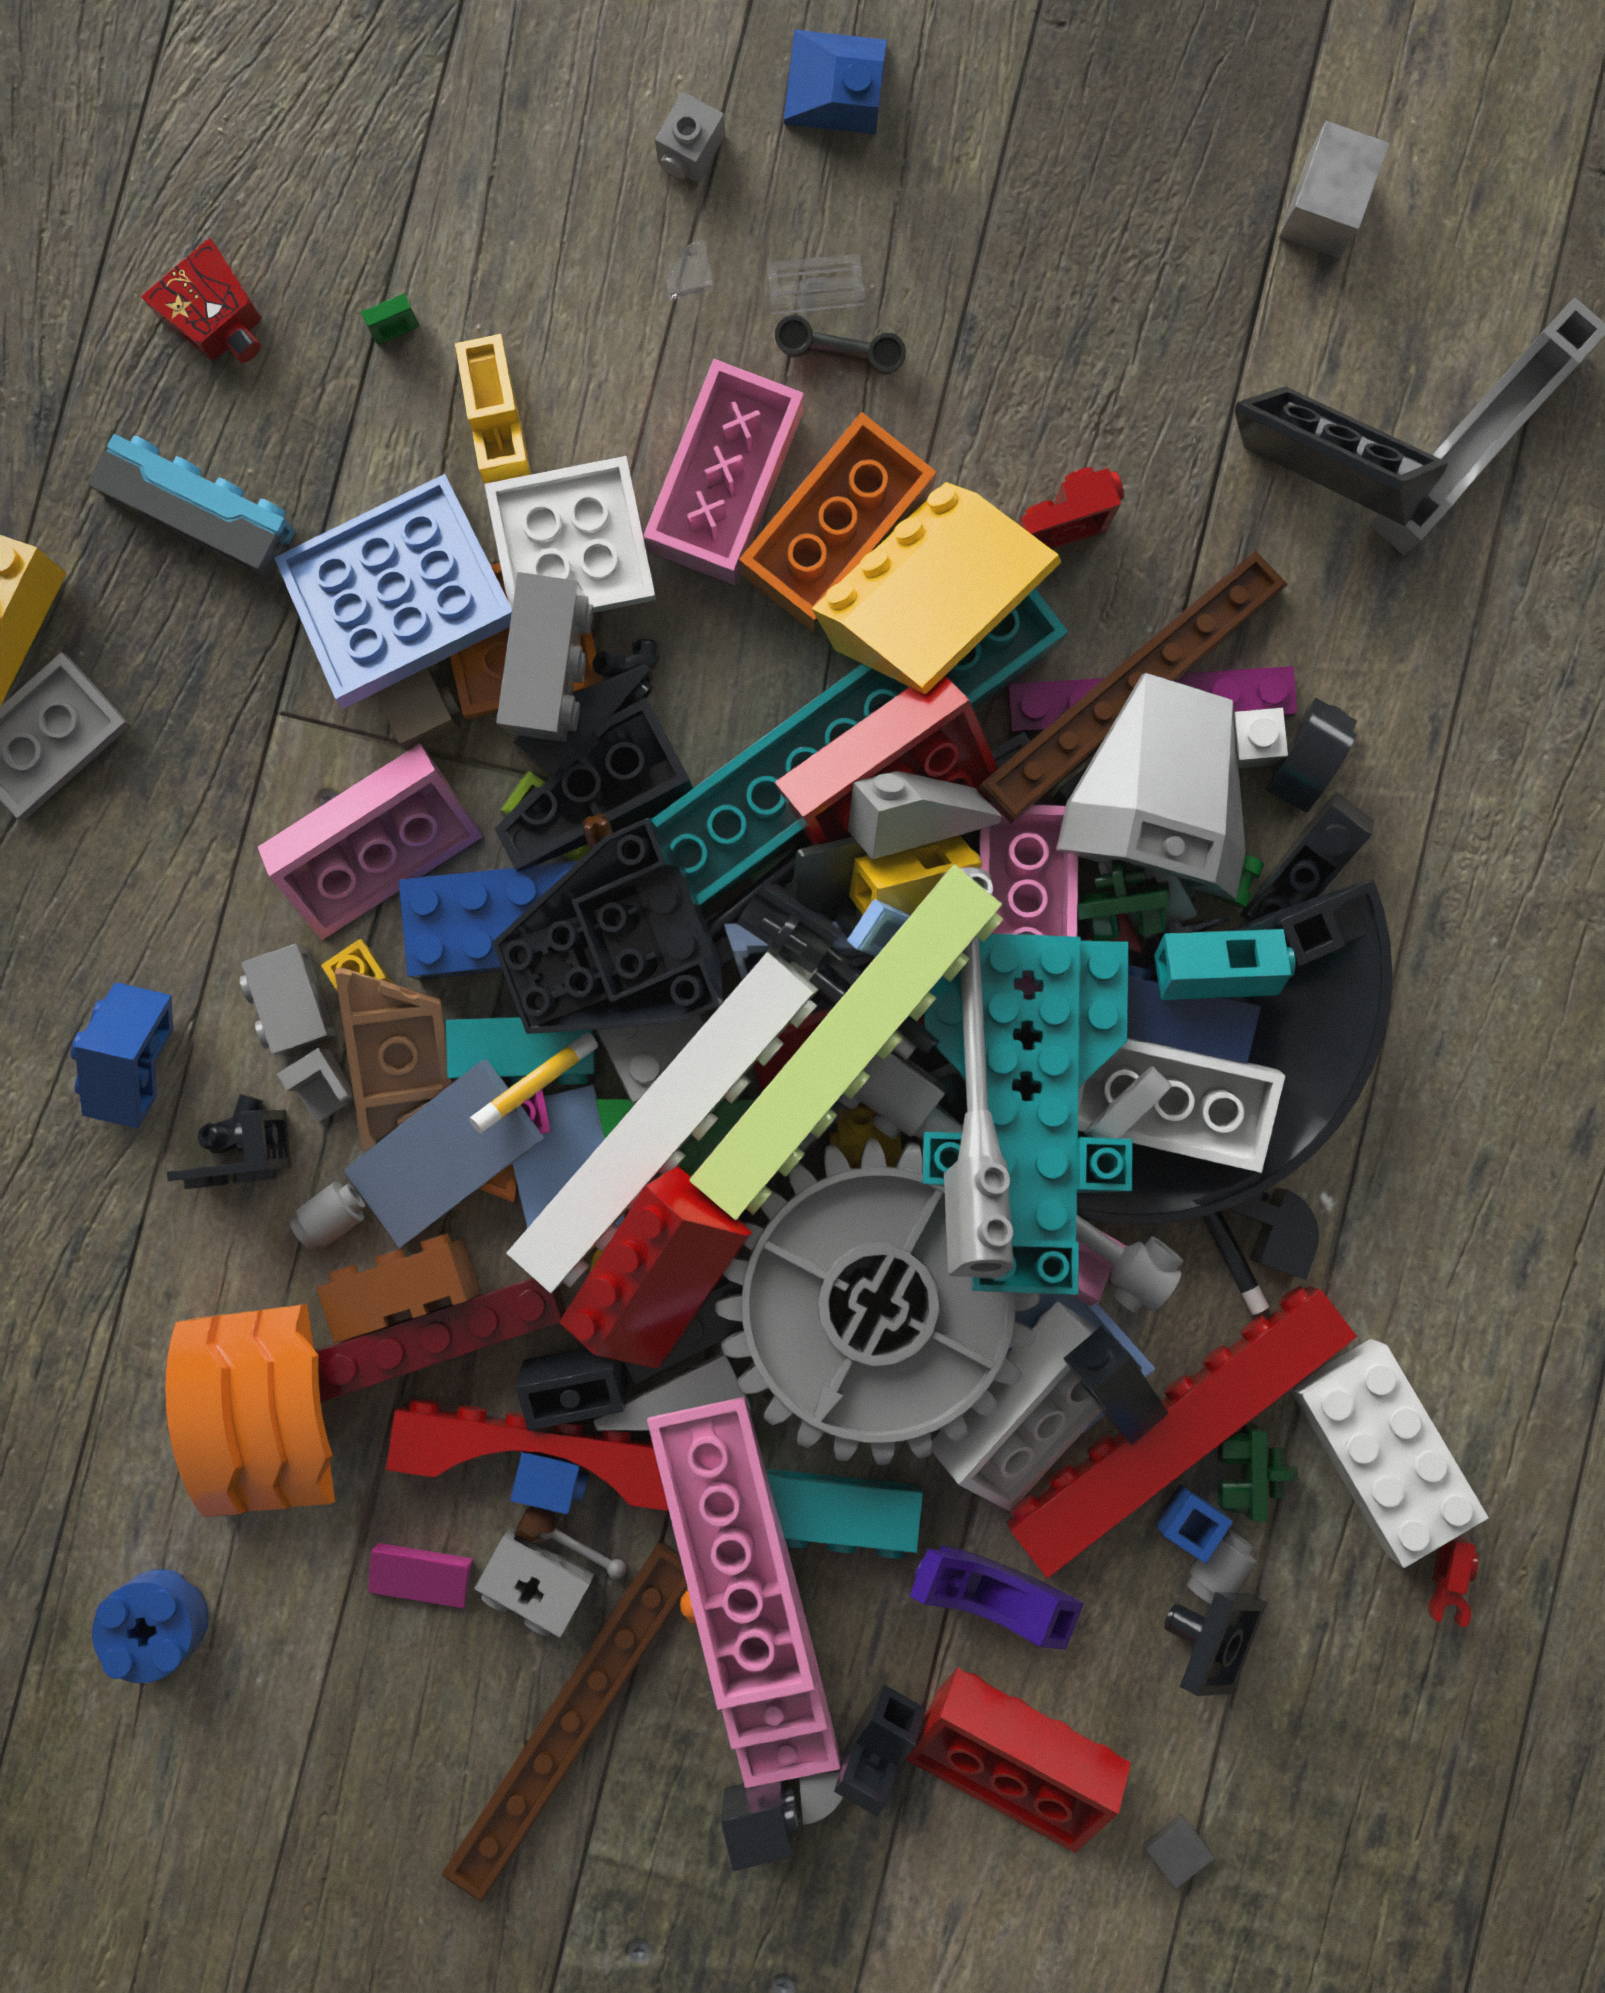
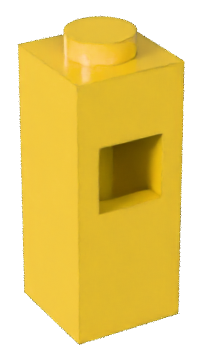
[849,835,982,915]

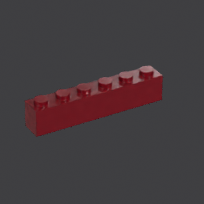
[315,1277,566,1402]

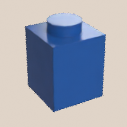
[510,1451,589,1514]
[1154,1484,1233,1564]

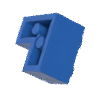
[71,982,174,1129]

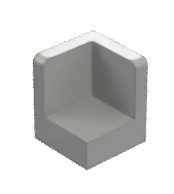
[277,1048,354,1122]

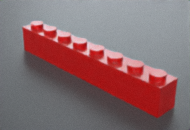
[1006,1286,1357,1579]

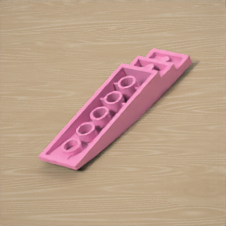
[647,1397,841,1788]

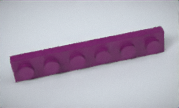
[1007,666,1297,734]

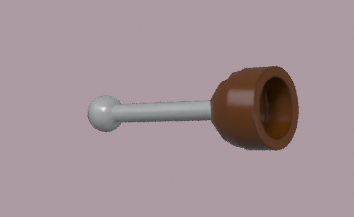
[514,1505,626,1579]

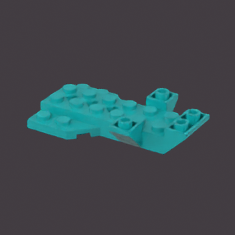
[922,934,1132,1295]

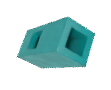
[1154,929,1295,1000]

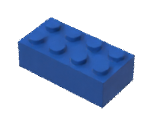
[399,861,578,980]

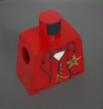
[141,238,261,363]

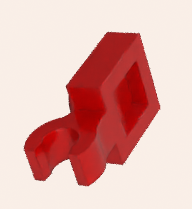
[1428,1535,1479,1628]

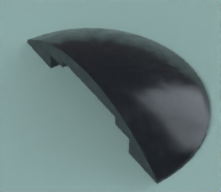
[926,879,1392,1225]

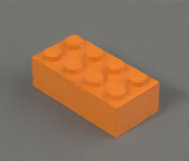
[739,412,937,633]

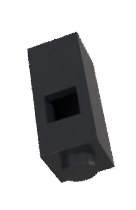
[1063,1326,1169,1445]

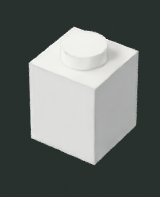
[1234,708,1288,768]

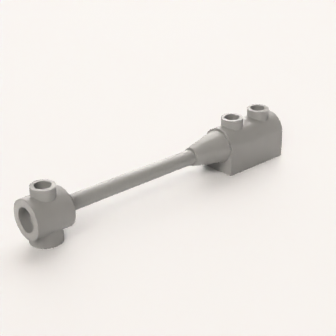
[941,867,1013,1279]
[838,1051,1183,1313]

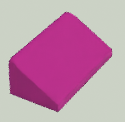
[368,1543,473,1608]

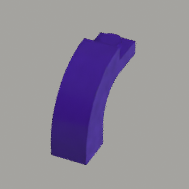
[909,1545,1084,1650]

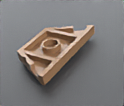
[335,968,452,1151]

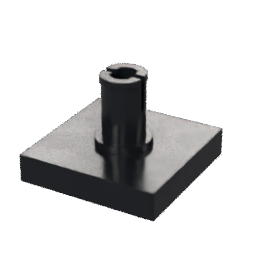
[1164,1592,1267,1696]

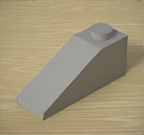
[847,771,1001,860]
[593,1352,753,1430]

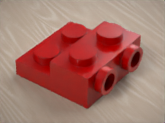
[1019,467,1124,550]

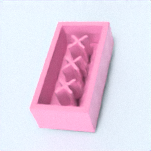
[643,359,804,585]

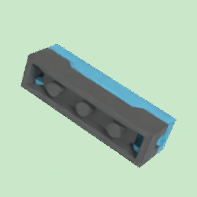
[87,434,296,581]

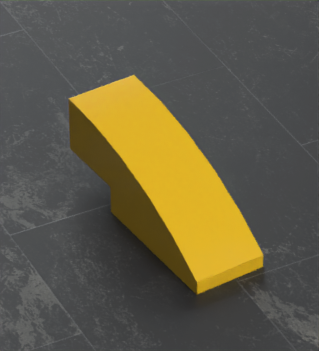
[455,334,532,486]

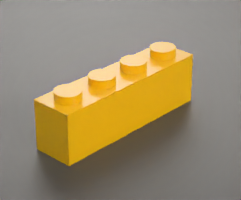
[0,535,67,707]

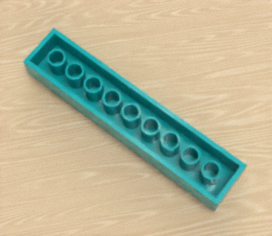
[651,589,1068,911]

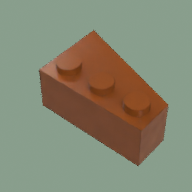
[316,1233,482,1343]

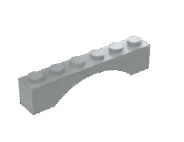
[1369,297,1605,556]

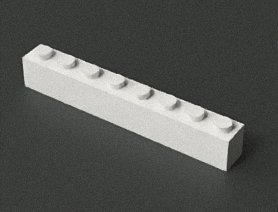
[506,952,819,1293]

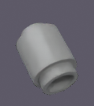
[290,1181,366,1251]
[1187,1530,1257,1604]

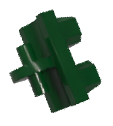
[1077,859,1171,941]
[1217,1424,1298,1522]

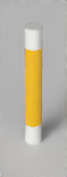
[469,1032,598,1134]

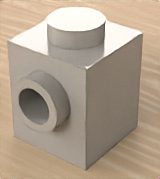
[655,91,726,183]

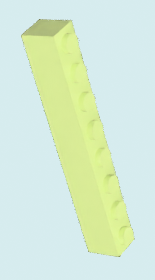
[689,864,1003,1220]

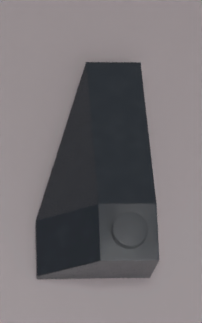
[494,698,693,873]

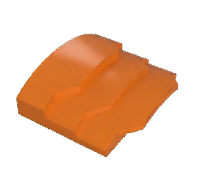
[165,1304,336,1517]

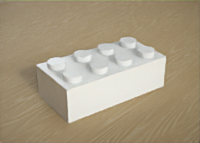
[1290,1339,1488,1568]

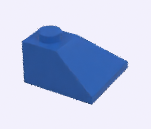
[784,29,887,134]

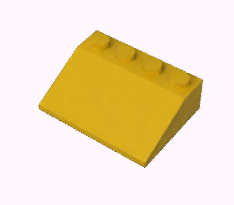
[812,482,1061,694]

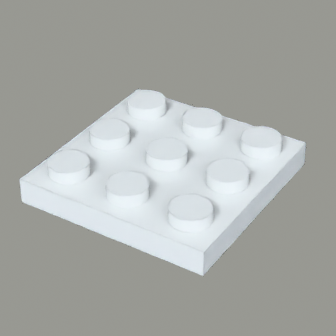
[484,456,656,613]

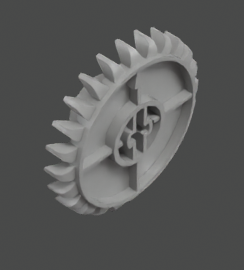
[715,1138,1040,1465]

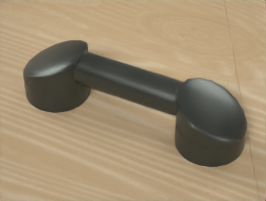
[775,315,906,375]

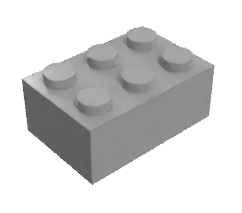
[496,572,593,742]

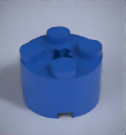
[92,1569,209,1683]

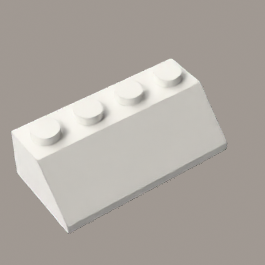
[1078,1037,1285,1173]
[931,1301,1101,1511]

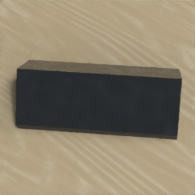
[1235,386,1449,526]

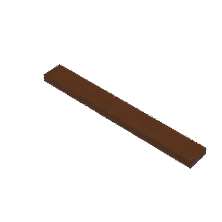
[979,550,1288,824]
[441,1540,688,1903]

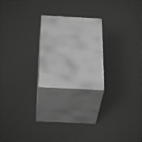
[1279,121,1389,259]

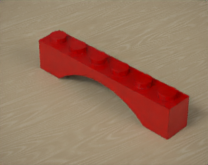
[386,1398,669,1511]

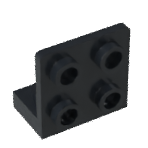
[167,1110,291,1190]

